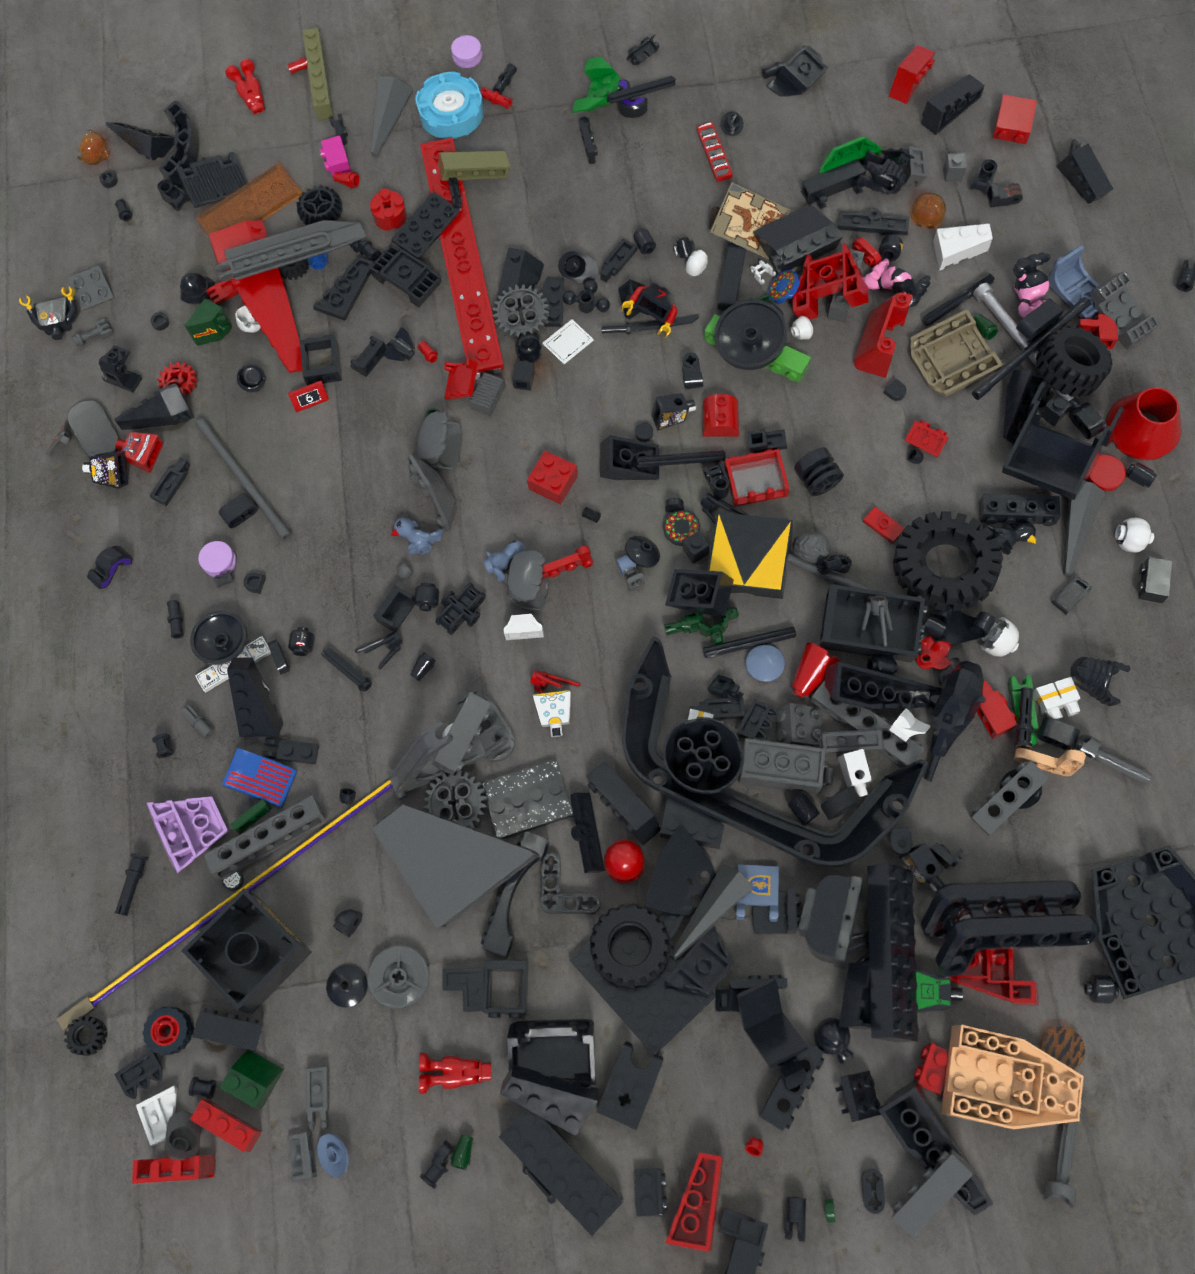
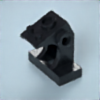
[99,346,142,393]

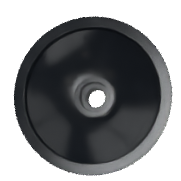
[190,611,247,665]

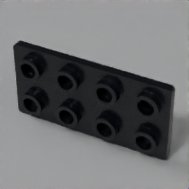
[392,192,460,259]

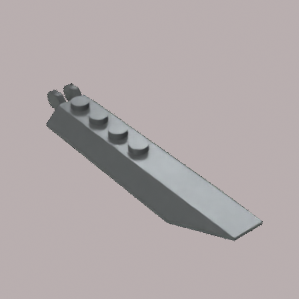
[215,220,366,282]

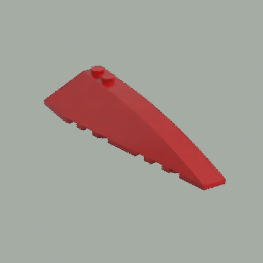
[209,220,302,373]

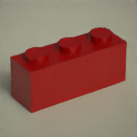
[190,1099,262,1152]

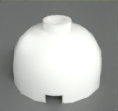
[980,617,1019,657]

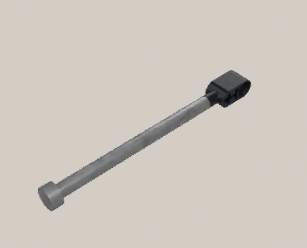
[973,283,1106,440]

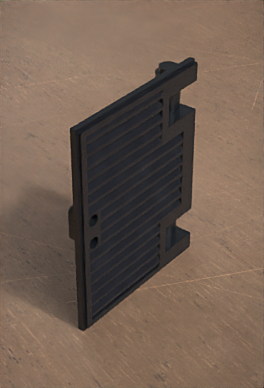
[176,152,252,208]

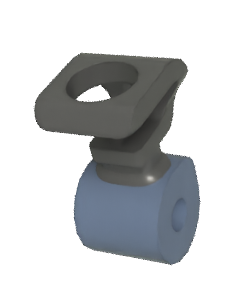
[616,555,645,590]

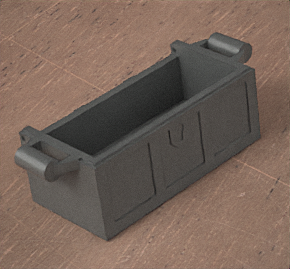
[739,738,833,795]

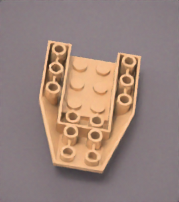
[941,1025,1083,1129]

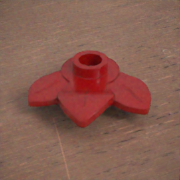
[916,636,952,670]

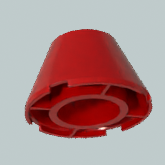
[1106,387,1182,460]

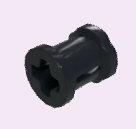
[152,733,174,758]
[188,1076,216,1099]

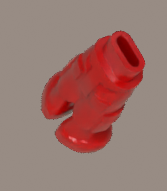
[225,59,265,115]
[419,1052,491,1094]

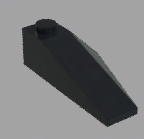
[106,122,175,160]
[497,248,544,308]

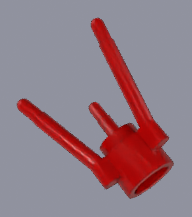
[530,670,581,694]

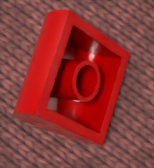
[702,394,739,437]

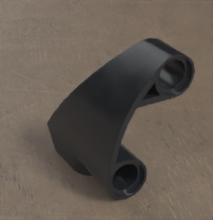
[919,604,996,645]

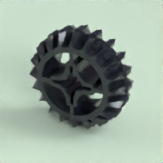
[296,185,343,226]

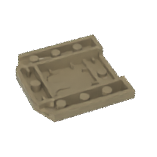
[910,309,1003,397]

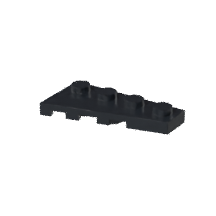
[313,257,374,321]

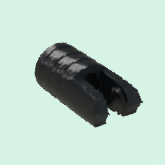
[1176,260,1195,292]
[785,1196,806,1242]

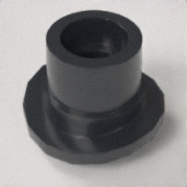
[720,111,744,136]

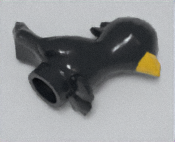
[983,522,1036,555]

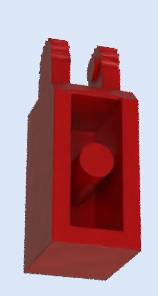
[976,681,1017,739]

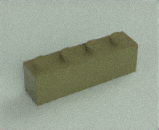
[438,151,510,181]

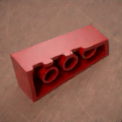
[665,1153,724,1252]

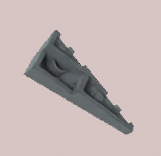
[671,864,753,960]

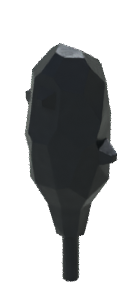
[924,661,986,782]

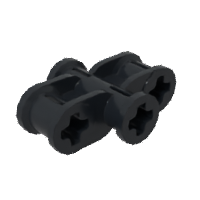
[435,583,486,635]

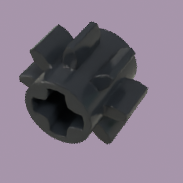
[674,237,695,258]

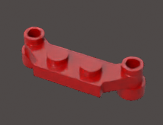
[539,546,594,586]

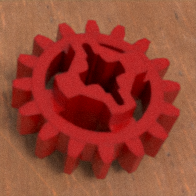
[157,361,198,397]

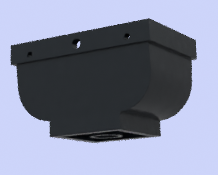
[799,875,863,969]

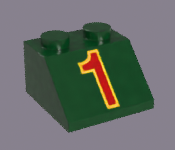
[184,299,232,346]

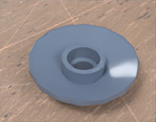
[317,1133,349,1177]

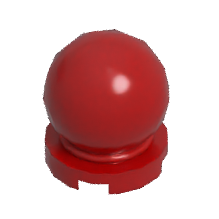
[604,839,645,884]

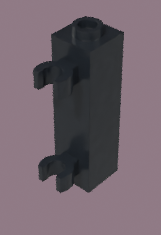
[801,159,866,209]

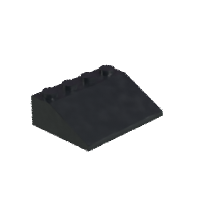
[753,204,843,274]

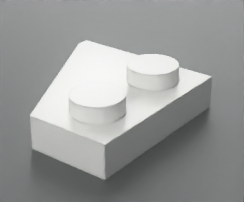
[136,1086,178,1146]

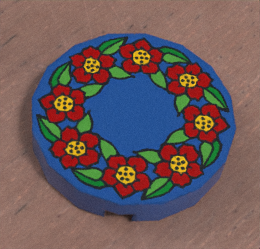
[768,270,800,304]

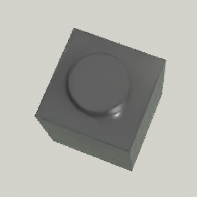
[944,154,966,181]

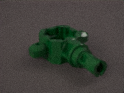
[664,607,739,644]

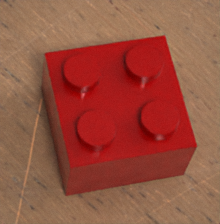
[527,451,578,505]

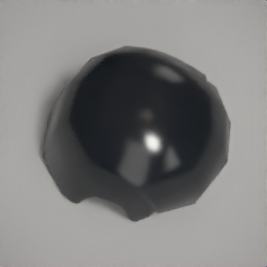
[515,334,542,363]

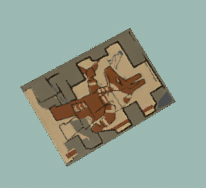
[710,182,797,271]

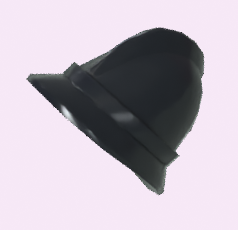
[180,273,215,304]

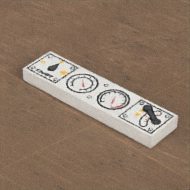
[195,636,271,693]

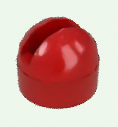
[745,1136,764,1157]

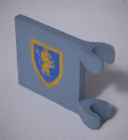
[736,864,779,922]

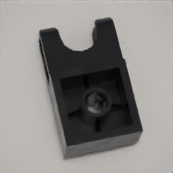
[596,1041,663,1130]

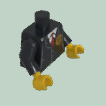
[19,287,78,340]

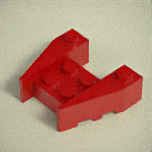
[793,243,869,320]

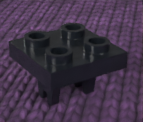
[835,1070,881,1122]

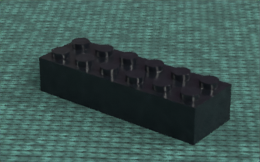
[499,1108,624,1236]

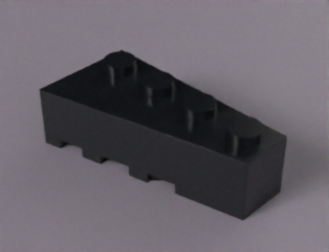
[921,74,985,135]
[227,657,283,737]
[500,1065,598,1136]

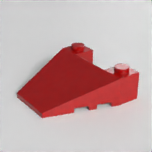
[947,916,1039,1006]

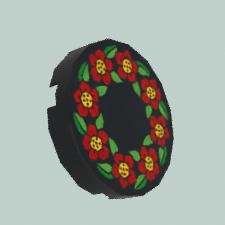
[663,510,700,546]

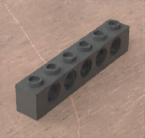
[810,680,924,768]
[204,795,327,882]

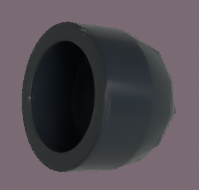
[907,448,924,464]
[339,788,356,805]

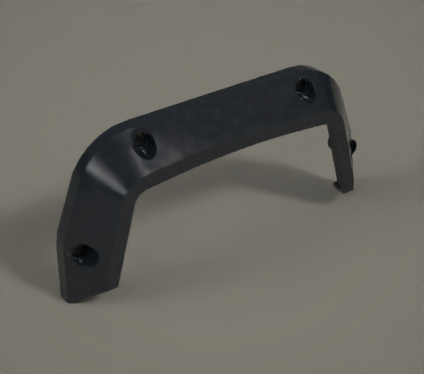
[622,636,928,867]

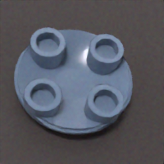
[746,645,785,682]

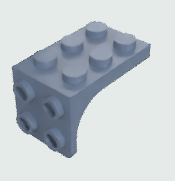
[1048,246,1099,319]

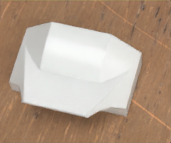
[504,614,544,640]
[889,709,931,742]

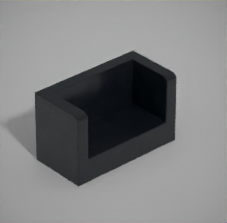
[373,585,415,632]

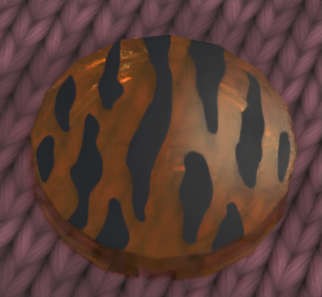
[1040,1026,1085,1069]

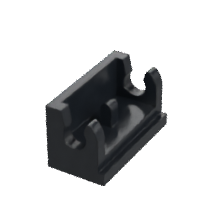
[350,336,386,377]

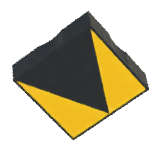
[708,512,793,599]

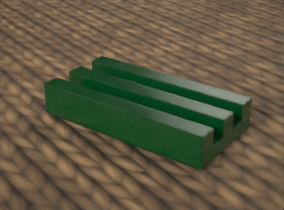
[230,799,272,834]

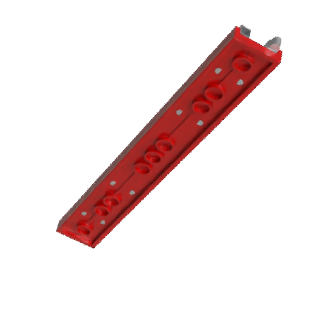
[420,137,505,382]

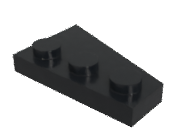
[529,278,564,327]

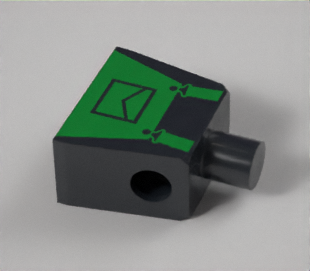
[916,970,963,1013]

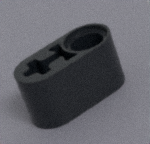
[219,493,258,528]
[1037,718,1080,751]

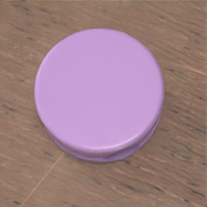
[451,35,482,68]
[198,541,236,578]

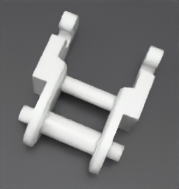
[750,260,776,285]

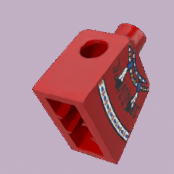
[115,432,164,473]

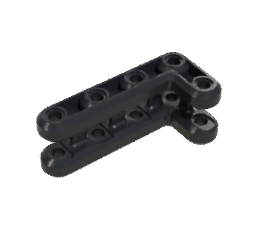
[920,880,1100,976]

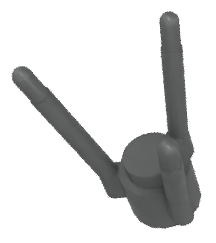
[862,596,893,647]

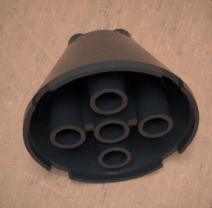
[662,717,744,794]

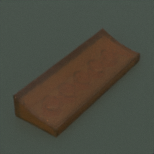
[196,163,302,236]

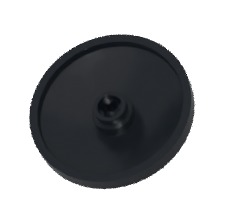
[714,299,788,370]

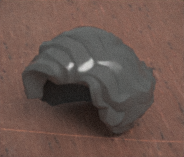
[793,532,830,564]

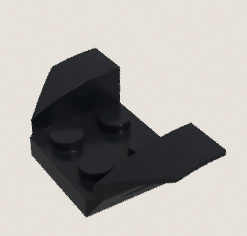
[767,45,828,97]

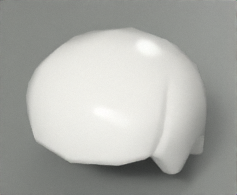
[235,306,261,333]

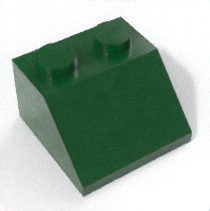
[219,1049,284,1109]

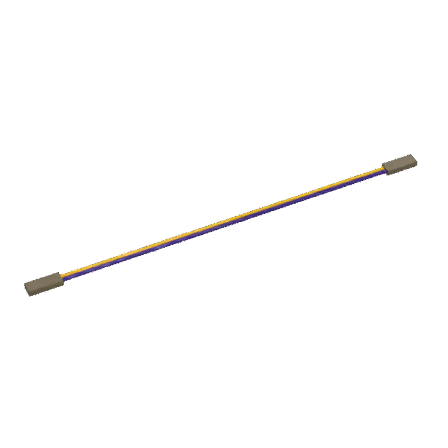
[56,780,393,1031]

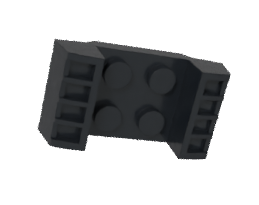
[369,244,441,307]

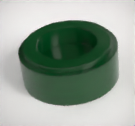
[824,1199,836,1223]

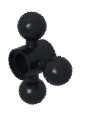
[562,280,610,313]

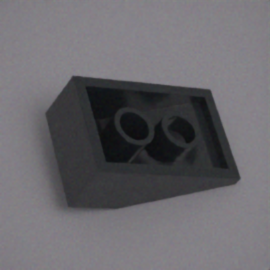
[600,435,659,480]
[665,569,734,616]

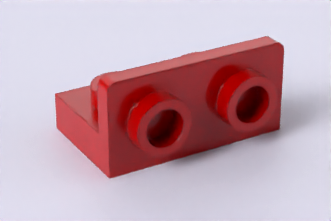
[904,420,949,458]
[913,1042,949,1095]

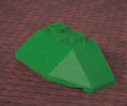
[819,136,882,174]

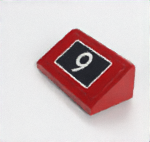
[288,381,329,412]

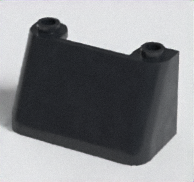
[507,1019,596,1087]

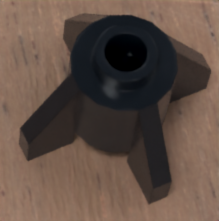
[383,327,415,361]

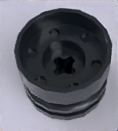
[794,447,844,496]

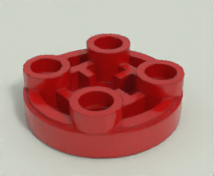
[1087,455,1126,491]

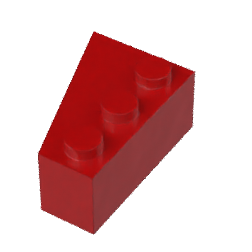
[889,45,935,104]

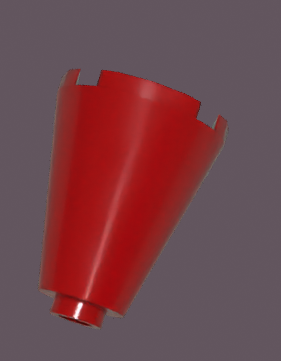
[791,642,841,698]

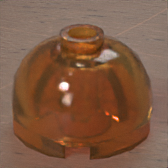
[78,129,110,165]
[910,192,946,229]

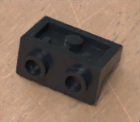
[635,1168,667,1217]

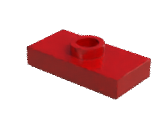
[863,507,904,544]

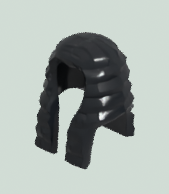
[856,150,906,195]
[1070,657,1131,706]

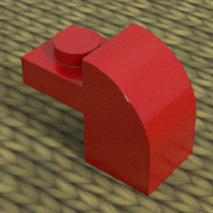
[1076,314,1118,349]

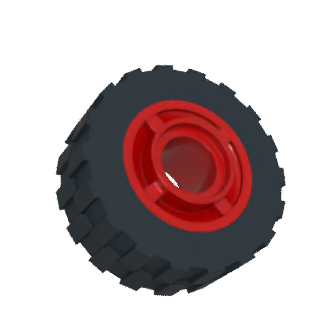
[143,1007,193,1055]

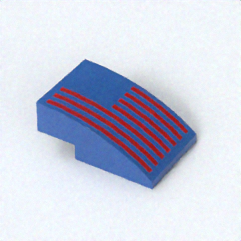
[222,748,297,808]

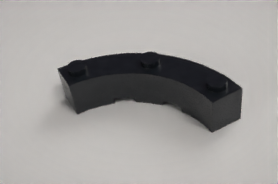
[158,100,199,187]

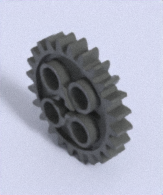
[492,284,550,339]
[423,771,488,829]

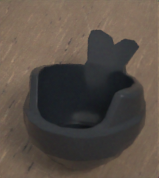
[814,1018,853,1064]

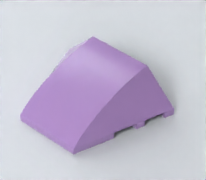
[147,796,228,874]

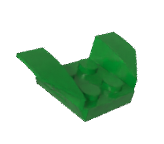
[572,57,621,113]

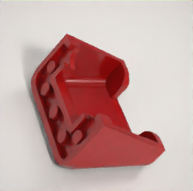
[854,292,913,378]

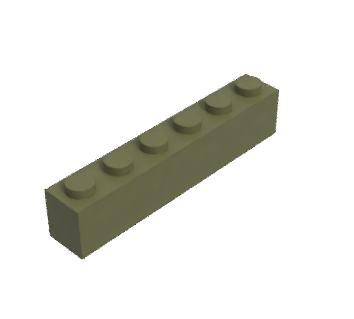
[302,27,334,120]

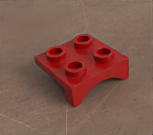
[444,358,478,401]

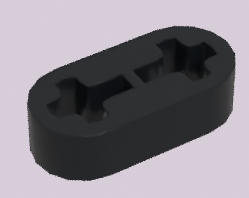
[267,639,290,675]
[862,1168,885,1214]

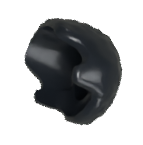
[237,364,266,393]

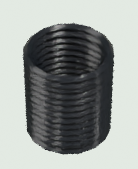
[787,792,820,825]

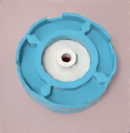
[415,72,484,139]

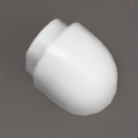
[686,250,708,276]

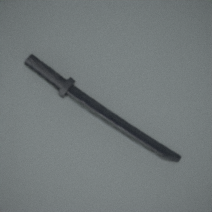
[602,314,699,334]

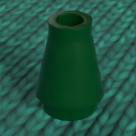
[974,314,998,340]
[450,1135,473,1170]

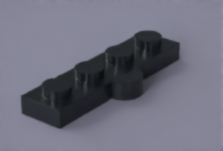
[838,208,909,235]
[570,793,605,873]

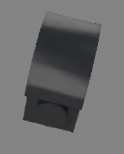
[747,429,787,453]

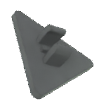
[46,421,72,455]

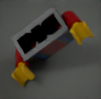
[621,283,678,338]

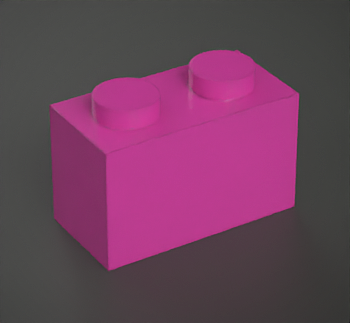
[320,136,351,178]

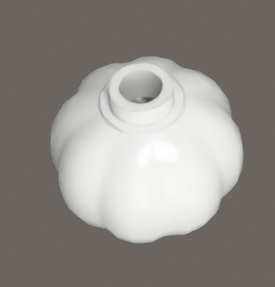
[1115,517,1154,552]

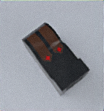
[987,183,1023,208]

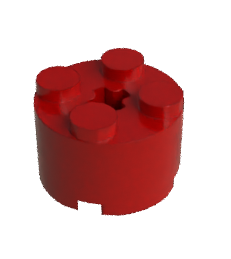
[370,188,407,230]

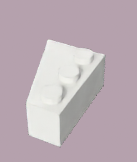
[933,224,993,271]

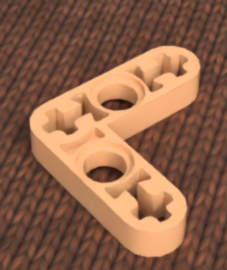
[1014,748,1086,776]

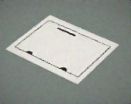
[542,319,594,364]

